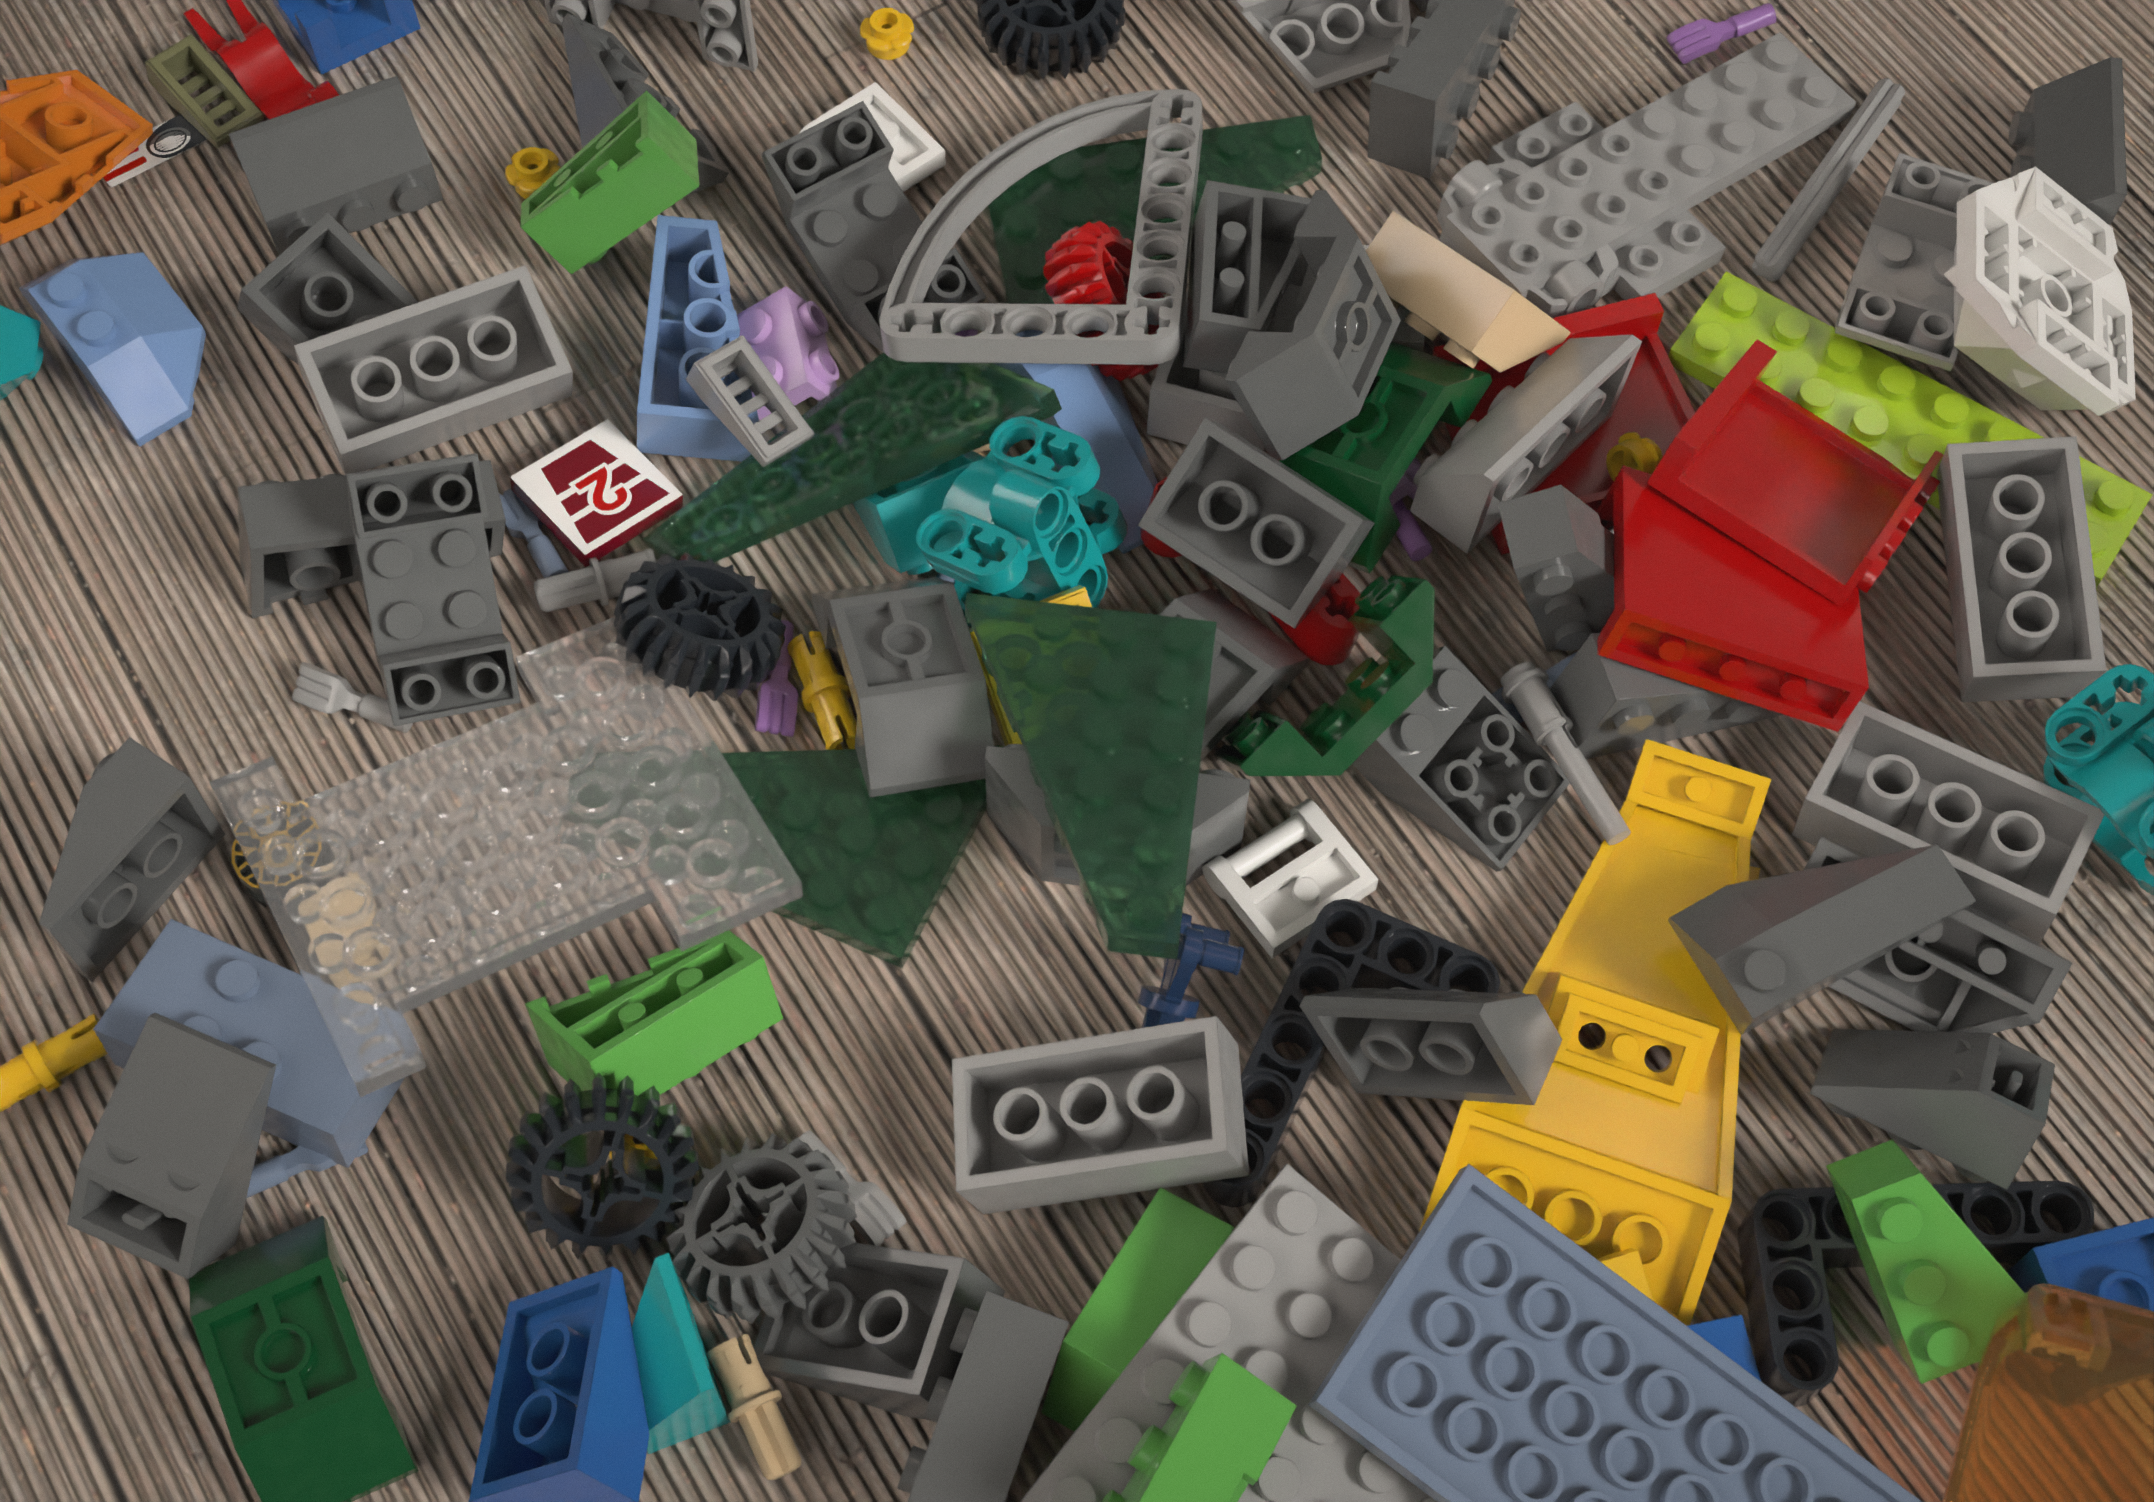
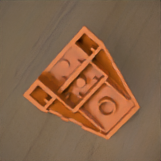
[0,70,153,246]

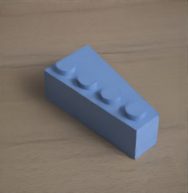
[637,215,759,463]

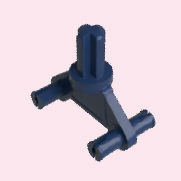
[1127,908,1244,1028]

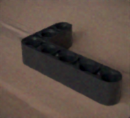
[1203,899,1500,1208]
[1738,1180,2094,1407]

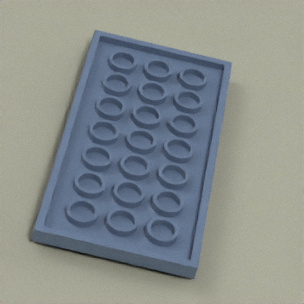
[1308,1164,1922,1502]

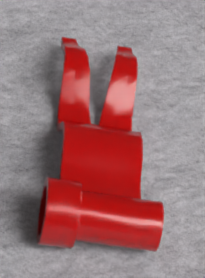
[183,0,339,120]

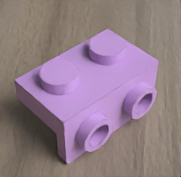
[737,286,841,420]

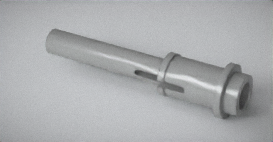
[1500,662,1631,845]

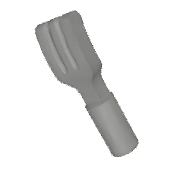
[292,662,413,733]
[799,1130,907,1246]

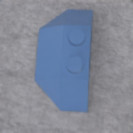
[19,252,206,447]

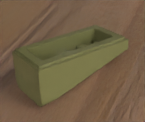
[145,34,264,149]

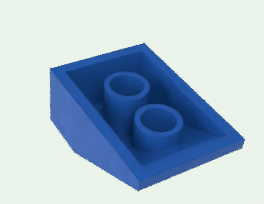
[469,1266,650,1502]

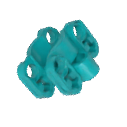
[916,416,1128,627]
[2043,664,2154,895]

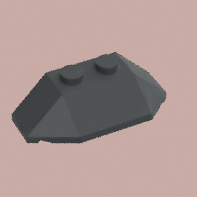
[1804,836,2073,1034]

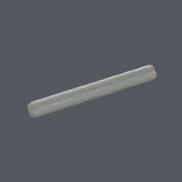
[1752,78,1905,282]

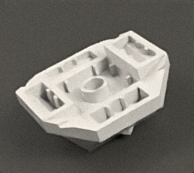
[1944,166,2136,416]

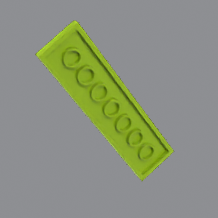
[1668,271,2153,588]

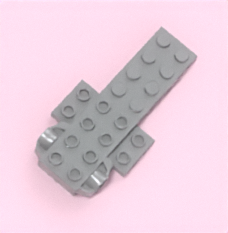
[1437,32,1856,318]

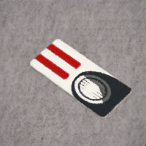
[103,114,207,187]

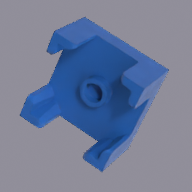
[272,0,421,74]
[2007,1217,2154,1406]

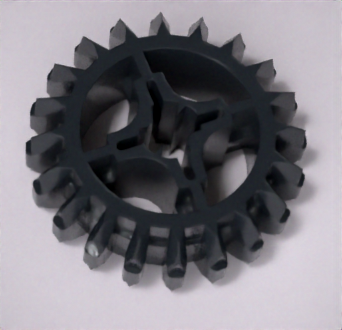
[977,0,1125,80]
[613,552,786,701]
[506,1073,699,1261]

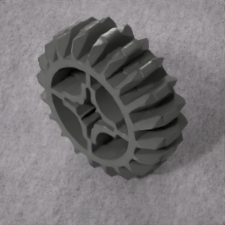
[666,1133,857,1324]

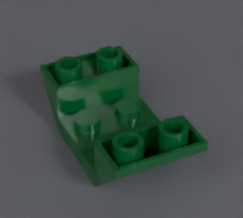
[1278,342,1492,574]
[1214,575,1435,776]
[189,1216,419,1502]

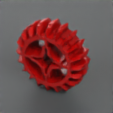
[1043,221,1166,381]

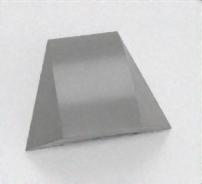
[1230,0,1411,94]

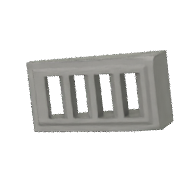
[686,335,814,467]

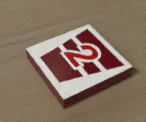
[510,419,683,567]

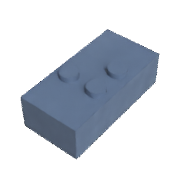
[93,919,419,1168]

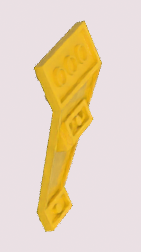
[1418,739,1771,1326]

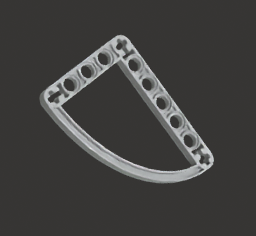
[879,89,1203,365]

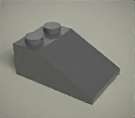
[237,213,418,365]
[39,737,225,982]
[753,1243,1005,1420]

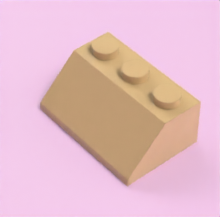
[1366,211,1571,373]

